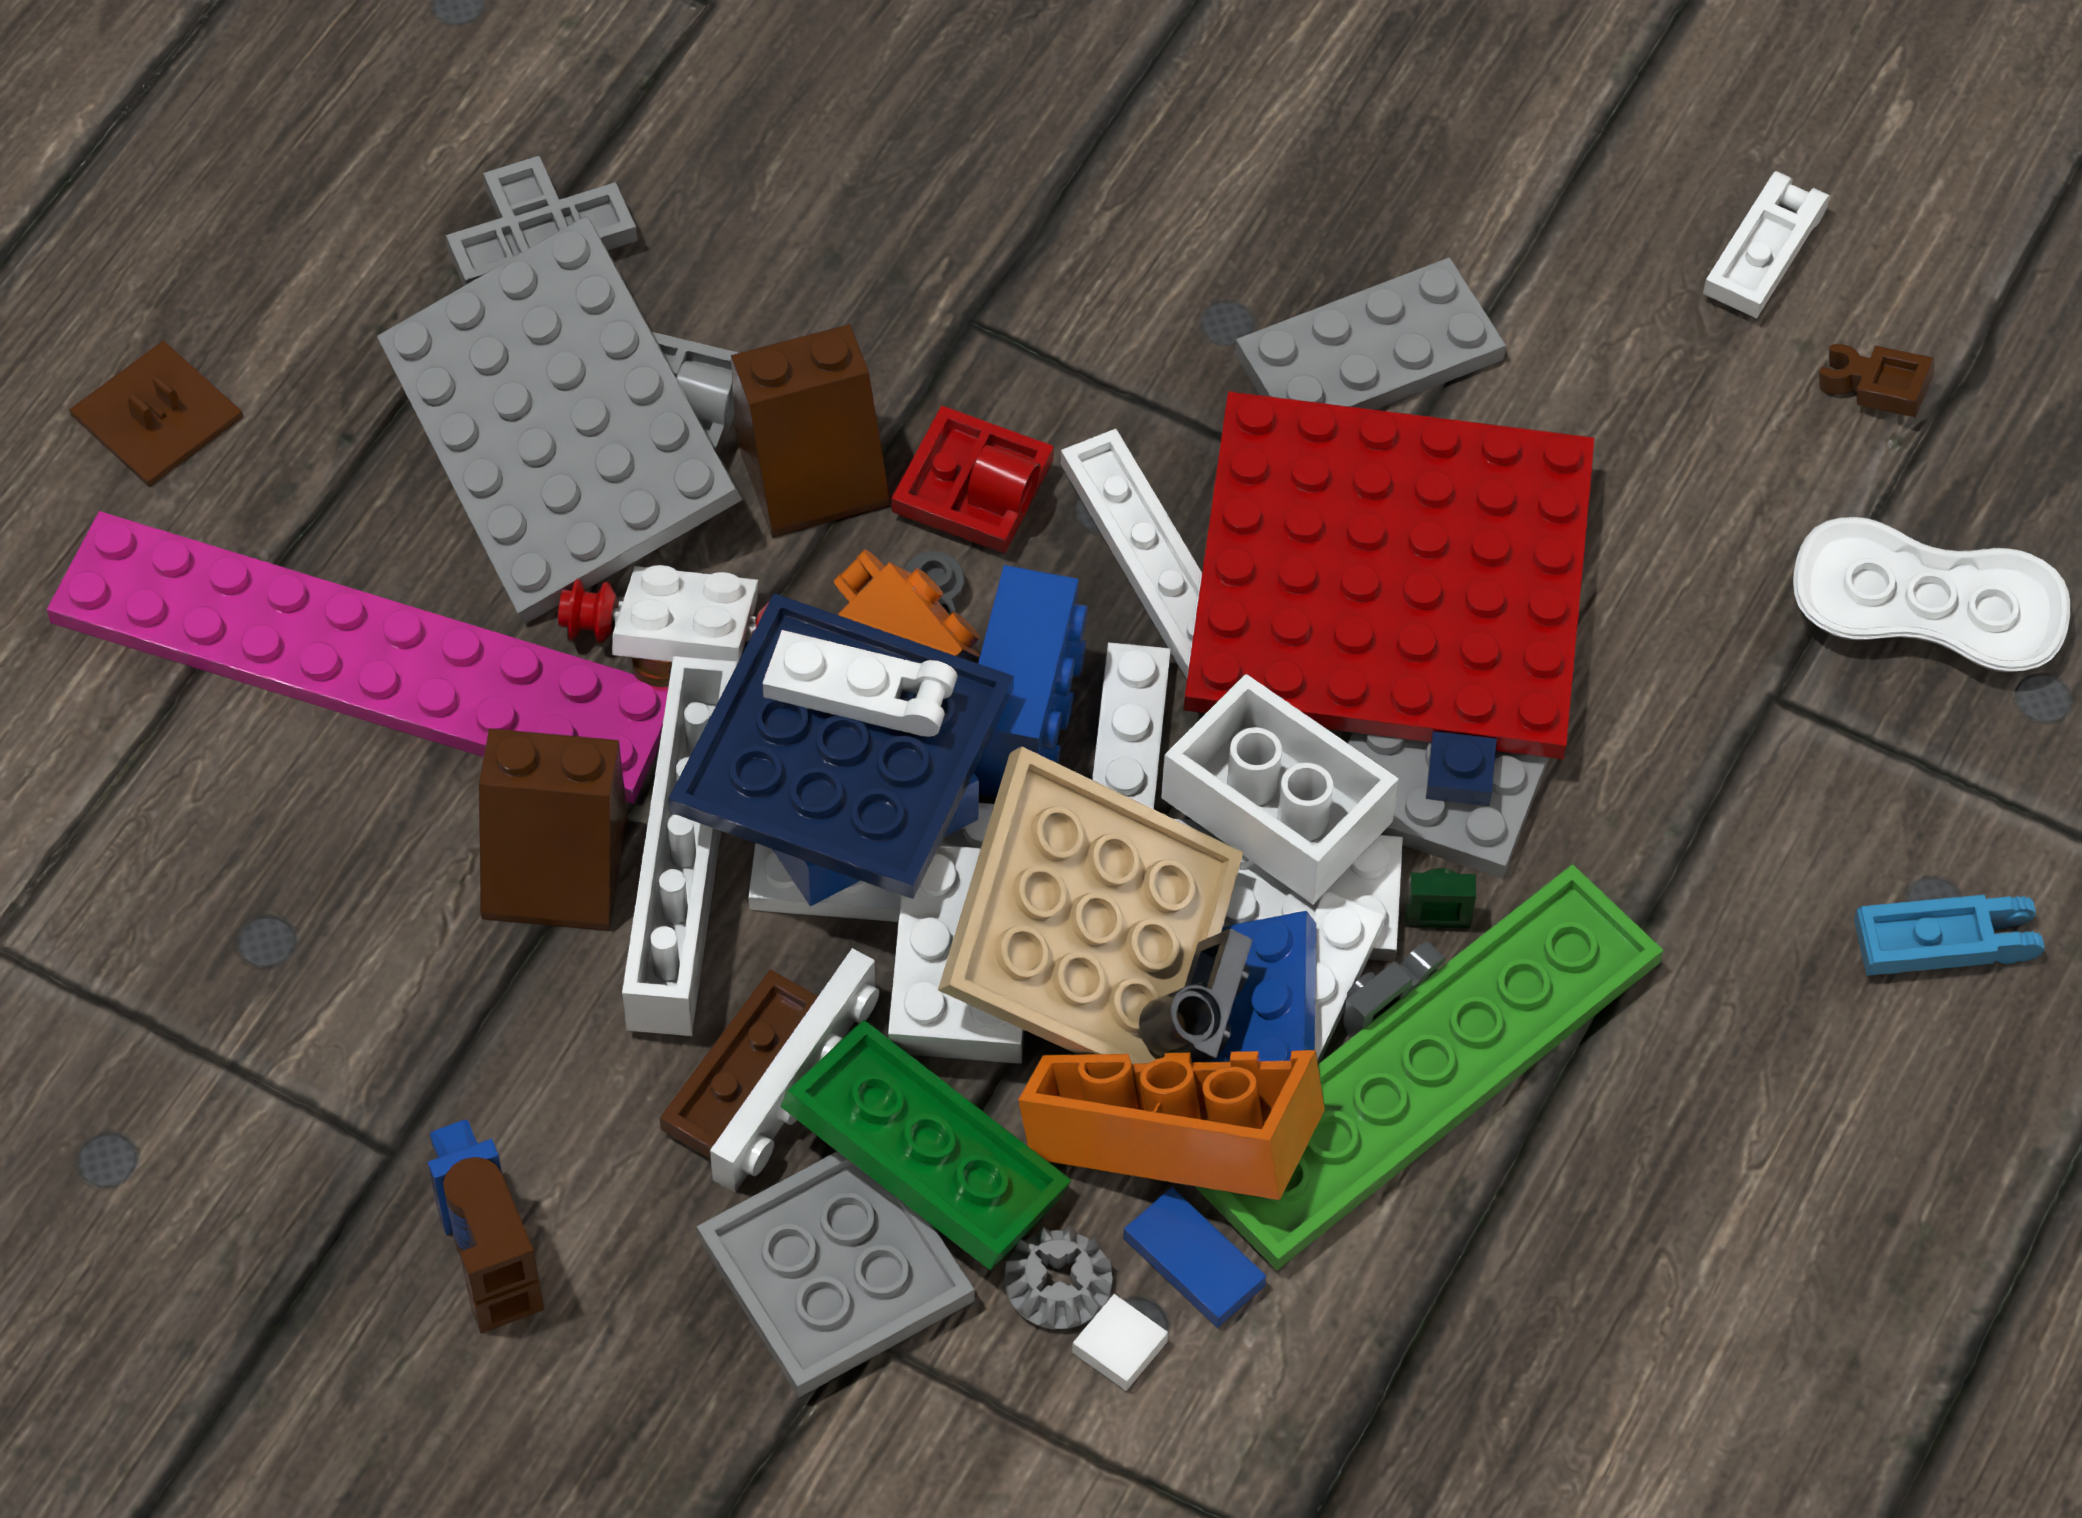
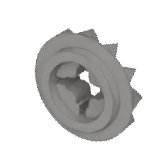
[1005,1225,1113,1329]

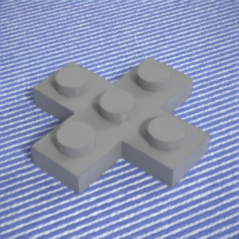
[446,156,637,286]

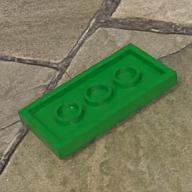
[780,1020,1072,1270]

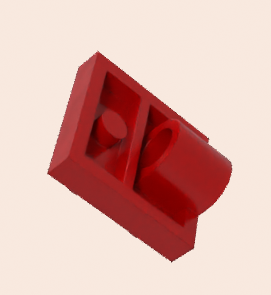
[891,405,1054,554]

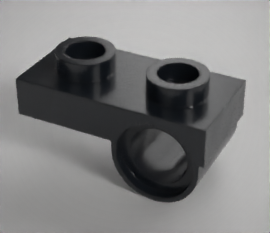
[1139,928,1253,1062]

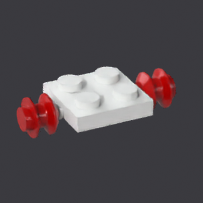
[558,565,769,664]

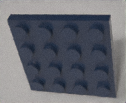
[668,593,1014,899]

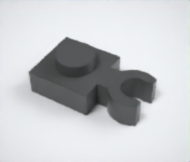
[1342,941,1445,1038]

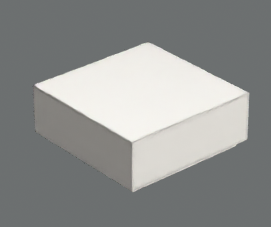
[1072,1294,1168,1391]

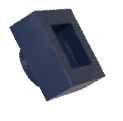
[1426,731,1497,806]

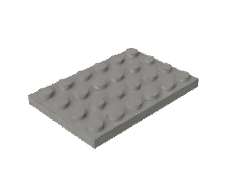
[377,216,743,624]

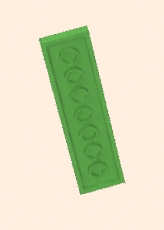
[1194,864,1664,1271]

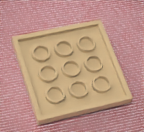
[938,747,1244,1064]

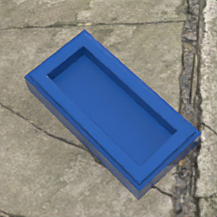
[1123,1187,1267,1328]

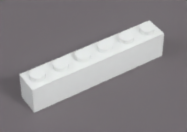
[622,656,737,1036]

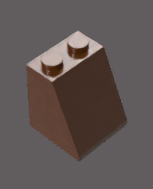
[731,324,890,538]
[479,728,628,931]

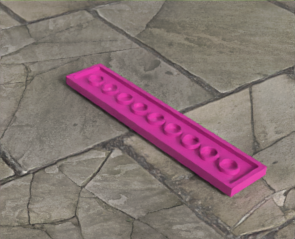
[46,511,669,804]

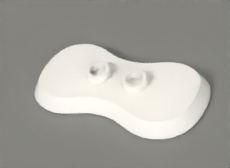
[1793,517,2070,672]

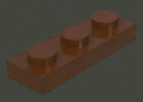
[659,969,818,1159]

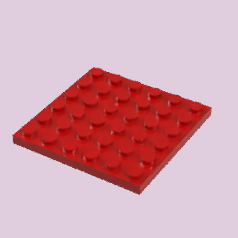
[1183,391,1595,759]

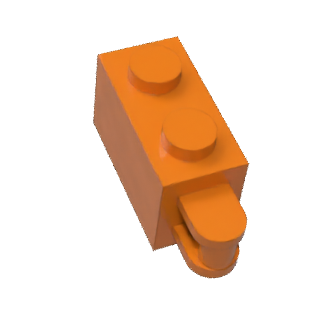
[833,549,981,663]

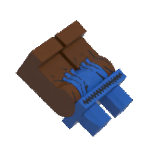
[427,1120,544,1334]

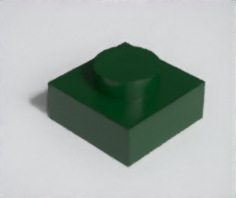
[1405,868,1476,928]

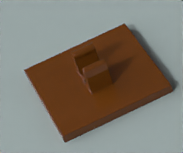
[69,340,243,487]

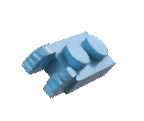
[1854,895,2045,976]

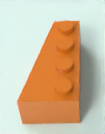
[1018,1050,1325,1200]

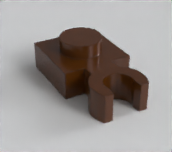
[1819,344,1934,418]

